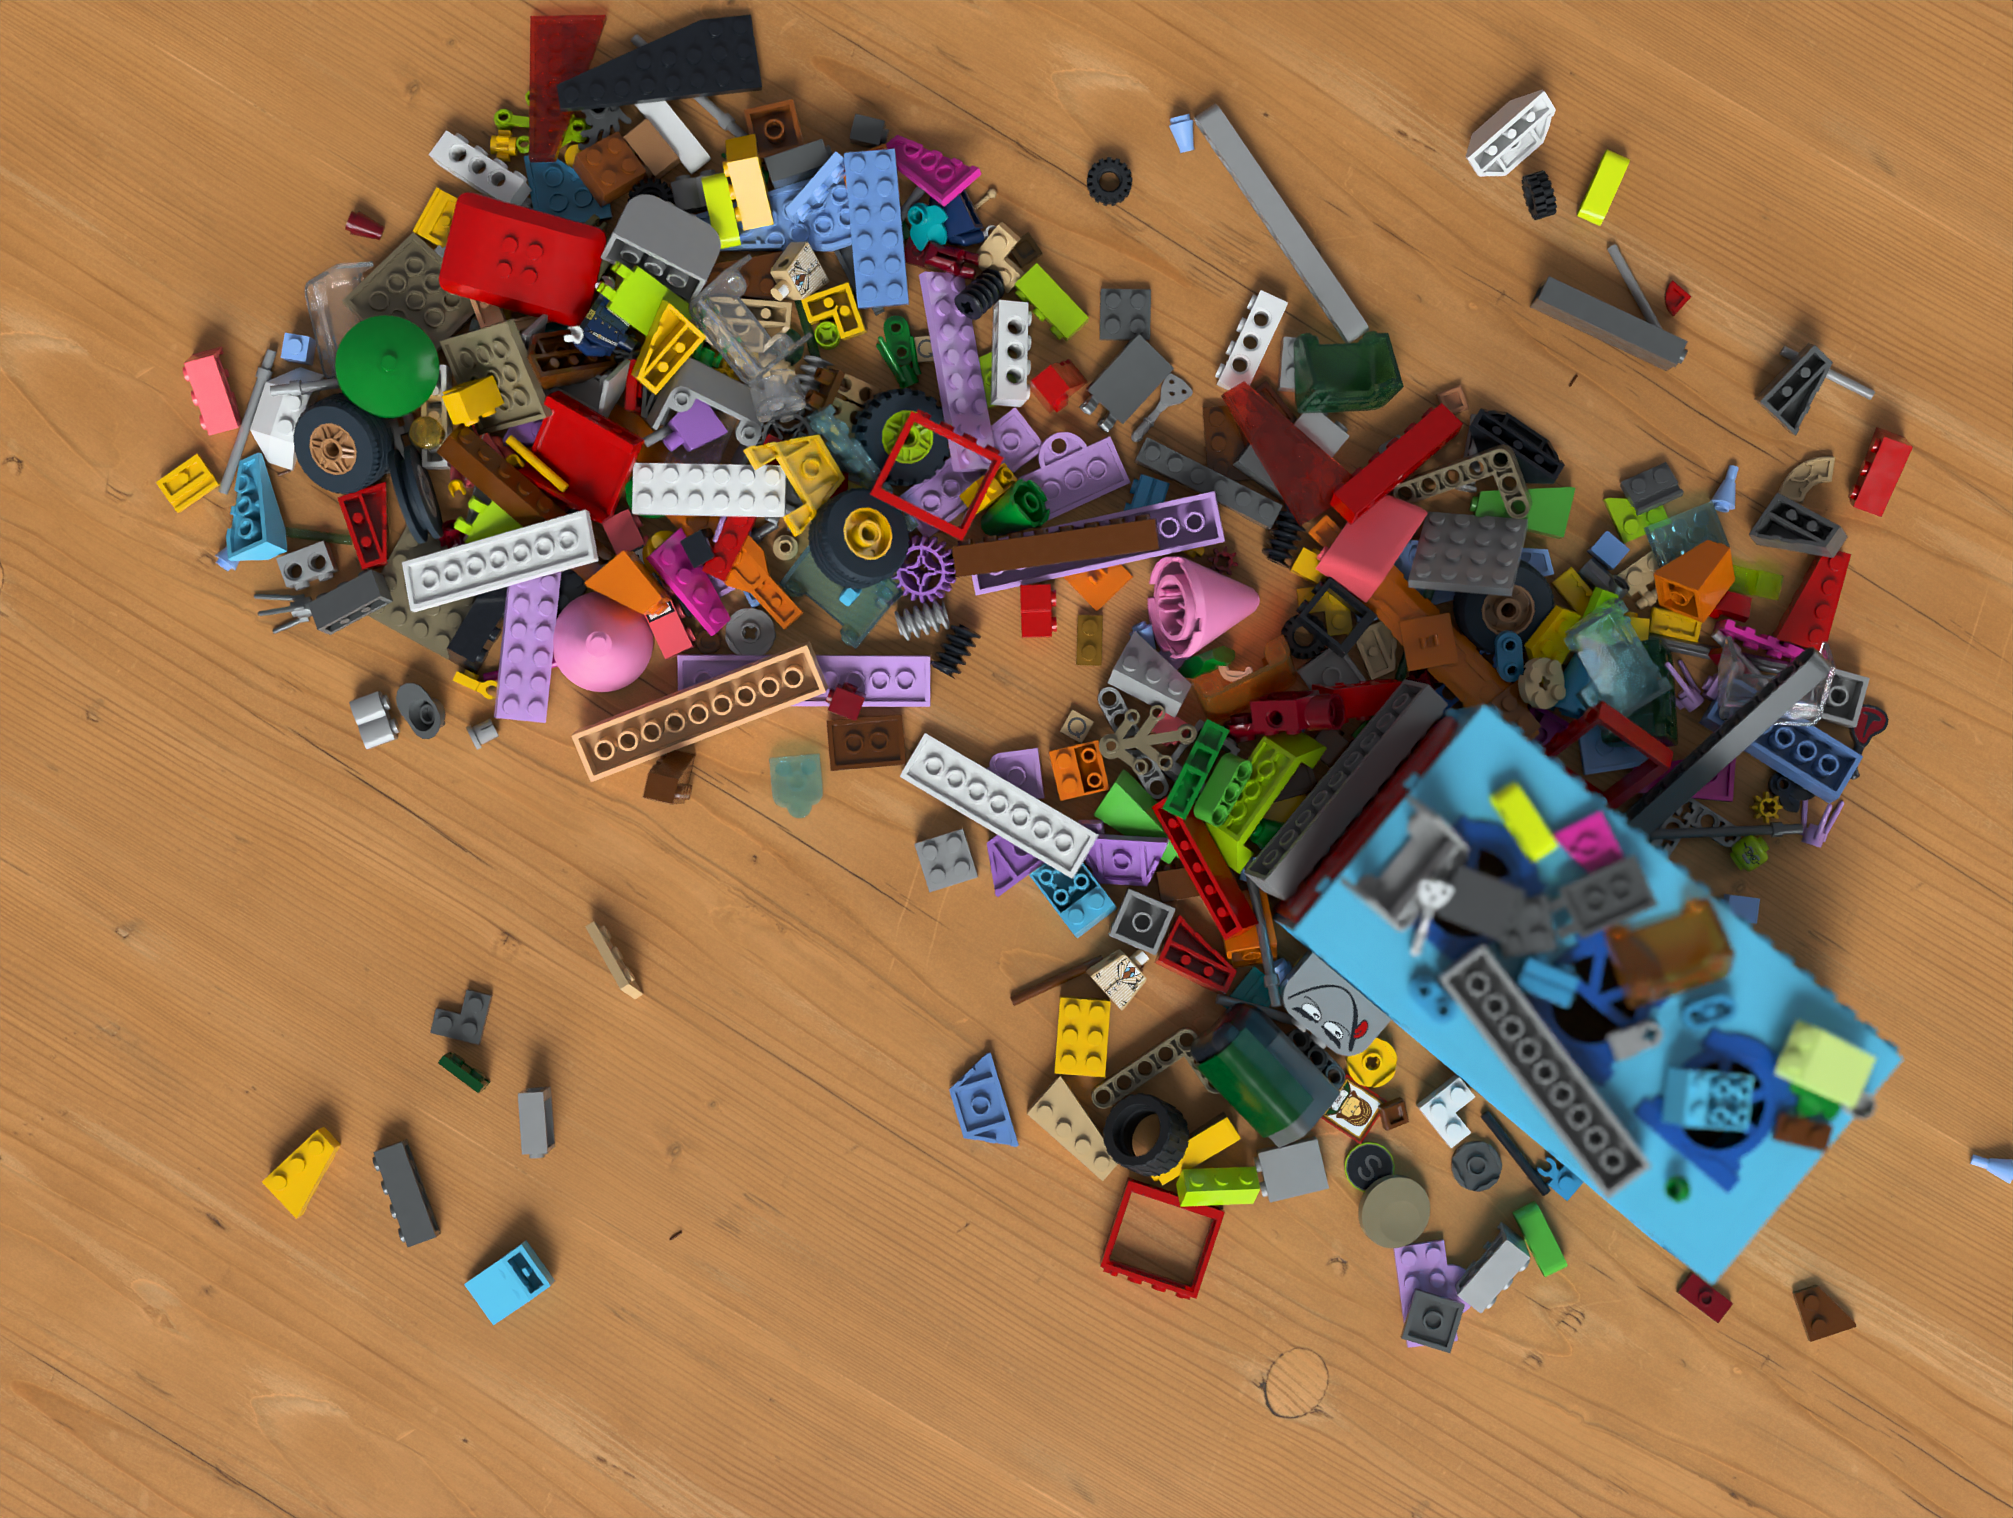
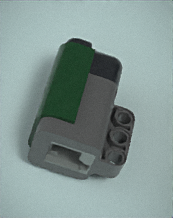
[1190,1002,1345,1148]

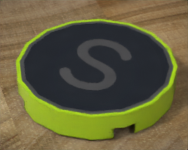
[1344,1142,1395,1192]

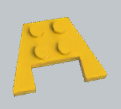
[743,434,845,537]
[1524,605,1598,687]

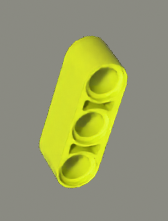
[1576,149,1630,226]
[701,172,741,249]
[1489,781,1557,863]

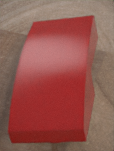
[1709,591,1752,623]

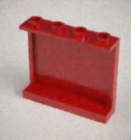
[518,390,644,523]

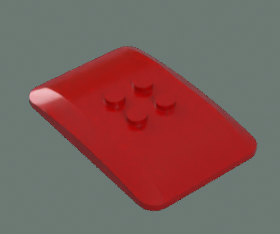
[439,192,607,326]

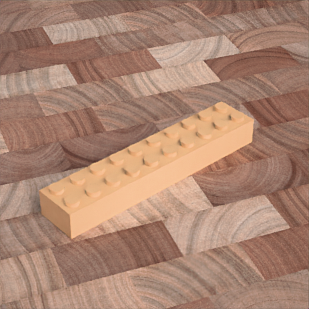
[571,641,828,782]

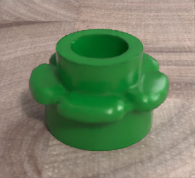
[1665,1175,1691,1203]

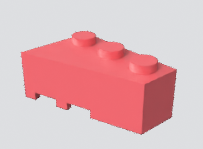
[182,346,242,436]

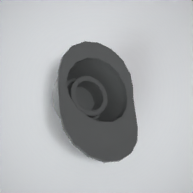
[396,683,446,739]

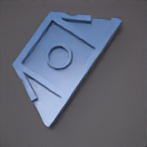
[949,1052,1019,1147]

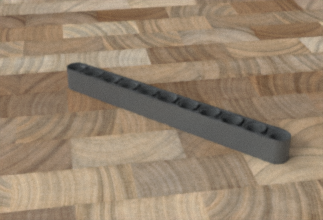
[1623,647,1832,837]

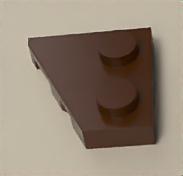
[1792,1285,1857,1342]

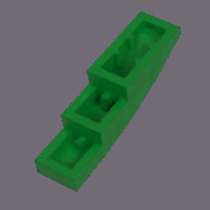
[1162,719,1230,820]

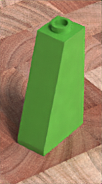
[1469,487,1576,539]
[1093,769,1179,864]

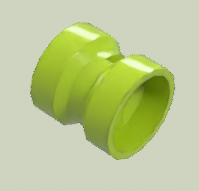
[815,322,841,350]

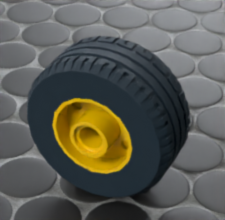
[808,488,909,589]

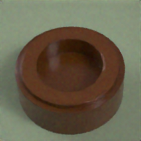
[696,629,722,654]

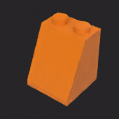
[1653,540,1735,623]
[584,550,672,616]
[1221,888,1277,968]

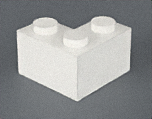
[1416,1074,1475,1148]

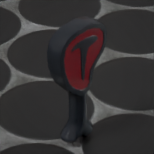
[1849,704,1889,780]

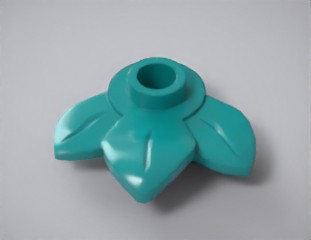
[908,203,948,251]

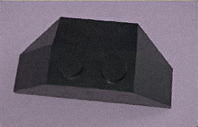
[1469,408,1565,484]

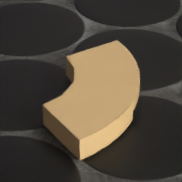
[1778,456,1835,504]

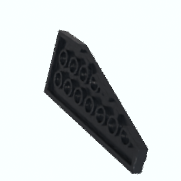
[557,15,762,112]

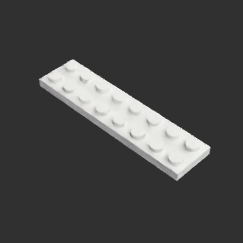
[402,510,599,612]
[900,733,1099,879]

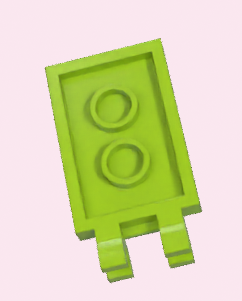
[595,260,697,336]
[454,495,523,543]

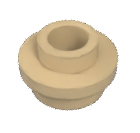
[773,535,798,560]

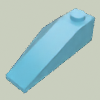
[226,452,288,561]

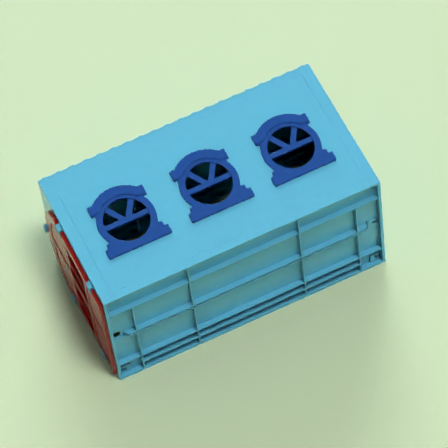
[1272,705,1904,1285]

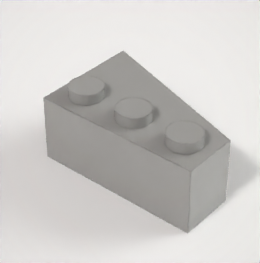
[1108,631,1192,718]
[1455,1222,1531,1313]

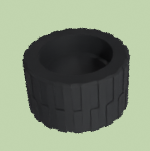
[1103,1093,1189,1177]

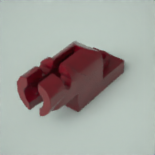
[905,236,980,280]

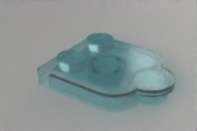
[769,753,823,818]

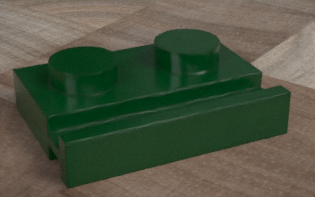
[438,1052,490,1093]

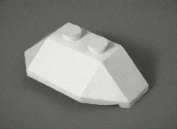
[1466,90,1556,177]
[250,367,325,471]

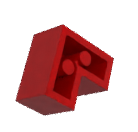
[1020,584,1057,638]

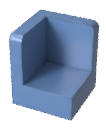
[1587,531,1630,570]

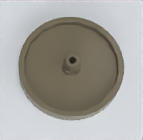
[1358,1174,1430,1248]

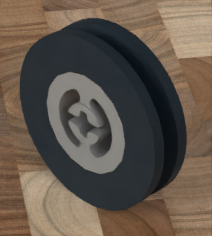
[388,444,444,544]

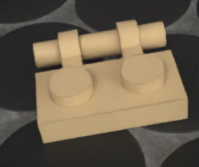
[1617,547,1669,611]

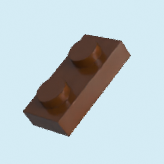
[1771,1112,1833,1153]

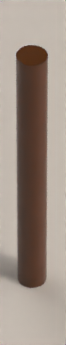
[1010,955,1103,1006]

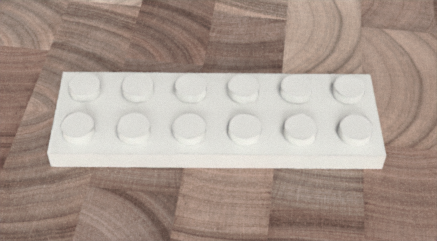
[632,463,787,517]

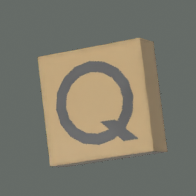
[914,336,934,363]
[1060,710,1094,744]

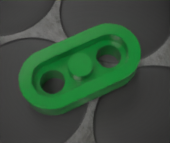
[883,316,912,366]

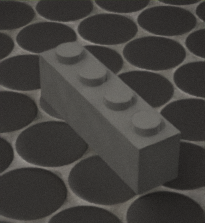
[372,1139,441,1248]

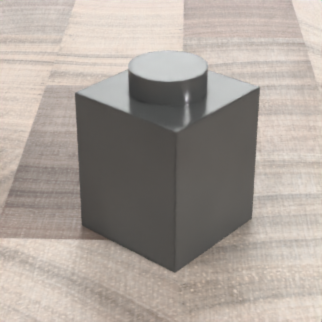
[849,114,889,148]

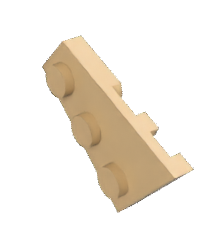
[585,921,643,999]

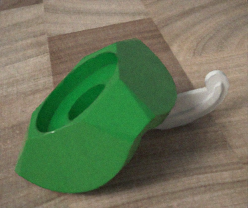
[1178,646,1253,682]

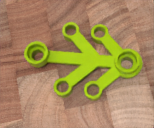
[494,90,591,157]

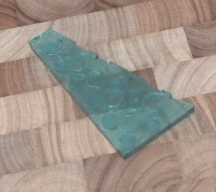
[808,404,919,532]

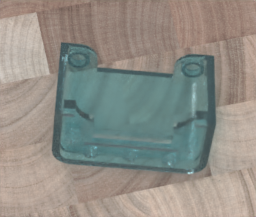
[779,545,903,649]
[1563,597,1672,717]

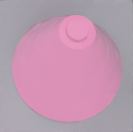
[1147,556,1260,659]
[553,592,653,692]

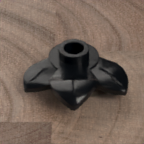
[1768,772,1815,813]

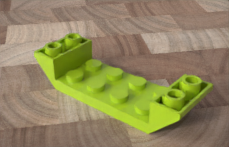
[1206,731,1327,874]

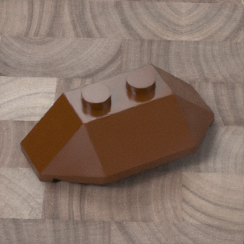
[527,329,618,389]

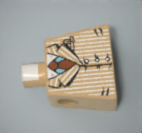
[771,241,829,301]
[1086,949,1149,1011]

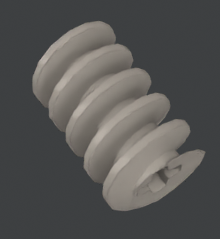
[788,355,835,413]
[894,598,950,641]

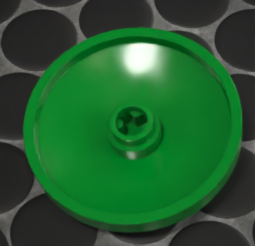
[335,315,439,418]

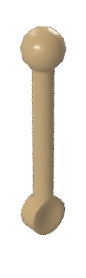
[974,189,997,210]

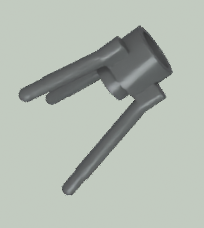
[254,594,312,634]

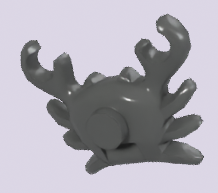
[556,93,632,151]

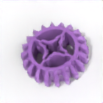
[892,534,957,603]

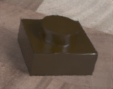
[1011,232,1042,268]

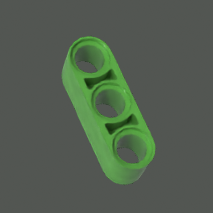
[1194,753,1253,827]
[1512,1201,1568,1277]

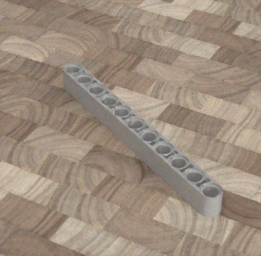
[1194,103,1369,344]

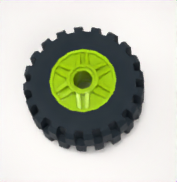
[851,388,950,486]

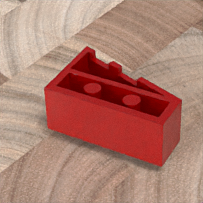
[1031,359,1088,414]
[1848,427,1913,517]
[337,482,388,571]
[1312,679,1402,723]
[1154,915,1237,995]

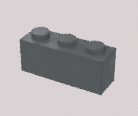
[308,569,393,635]

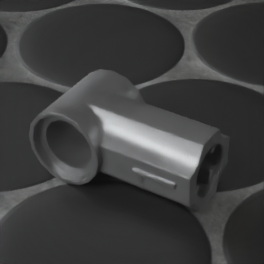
[1577,558,1630,602]

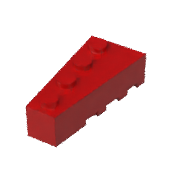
[1771,551,1851,653]

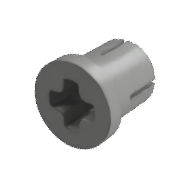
[466,719,499,750]

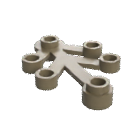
[1099,705,1197,775]

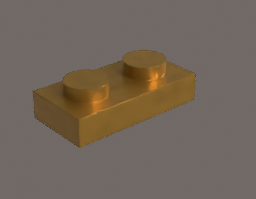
[1076,615,1103,666]

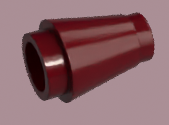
[345,211,385,241]

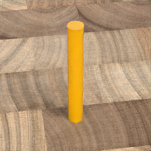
[505,435,569,493]

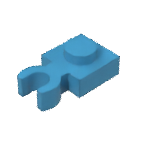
[1536,1156,1583,1201]

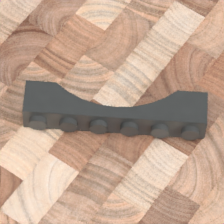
[1134,437,1283,530]

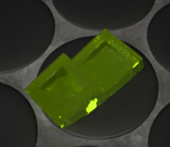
[1728,565,1784,601]

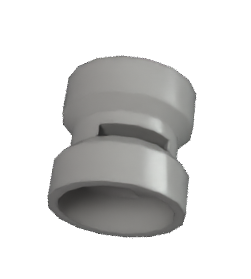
[1841,1091,1876,1119]

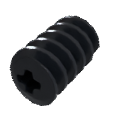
[954,269,1005,320]
[1262,511,1309,569]
[930,623,981,680]

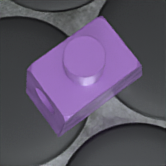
[662,398,728,452]

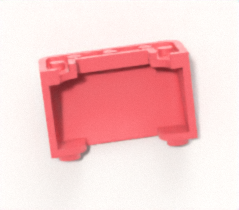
[1316,494,1428,603]

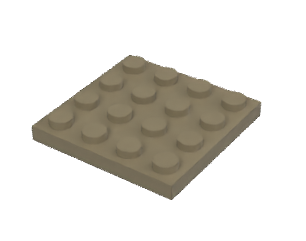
[342,232,476,352]
[439,319,553,435]
[368,526,479,660]

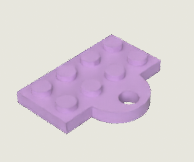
[1018,432,1131,520]
[1393,1239,1471,1348]

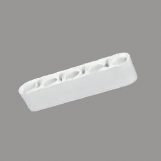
[634,101,711,175]

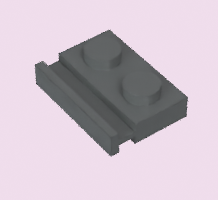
[1620,462,1684,516]

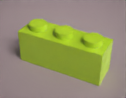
[1015,263,1089,342]
[1176,1167,1260,1207]

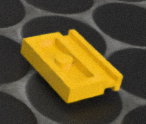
[413,187,457,248]
[156,454,220,513]

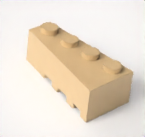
[1027,1074,1118,1181]

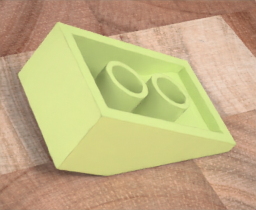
[1775,1020,1876,1109]

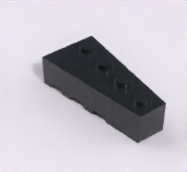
[447,587,507,674]

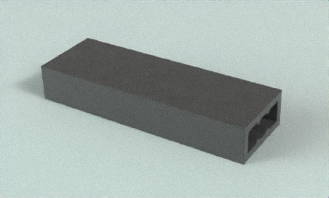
[1530,276,1688,371]

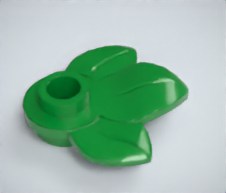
[1789,1082,1841,1121]

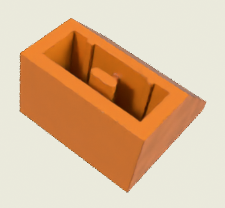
[1049,740,1109,801]

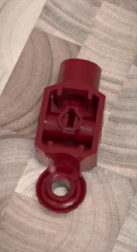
[1222,690,1345,742]

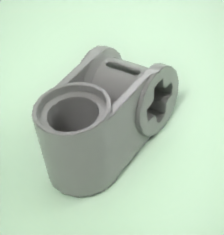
[1606,1020,1663,1061]

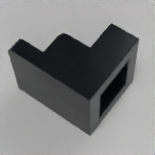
[680,528,716,568]

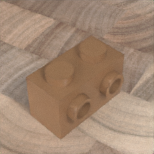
[624,118,681,179]

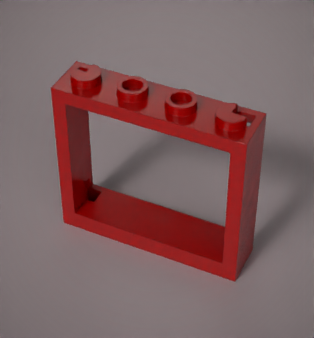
[870,409,1004,541]
[1541,701,1673,811]
[1100,1177,1225,1300]

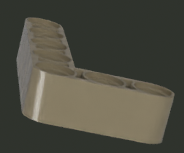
[1393,444,1532,519]
[1091,1027,1219,1108]

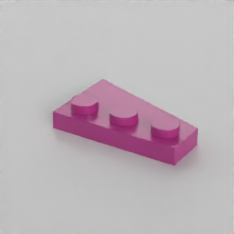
[1551,811,1625,874]

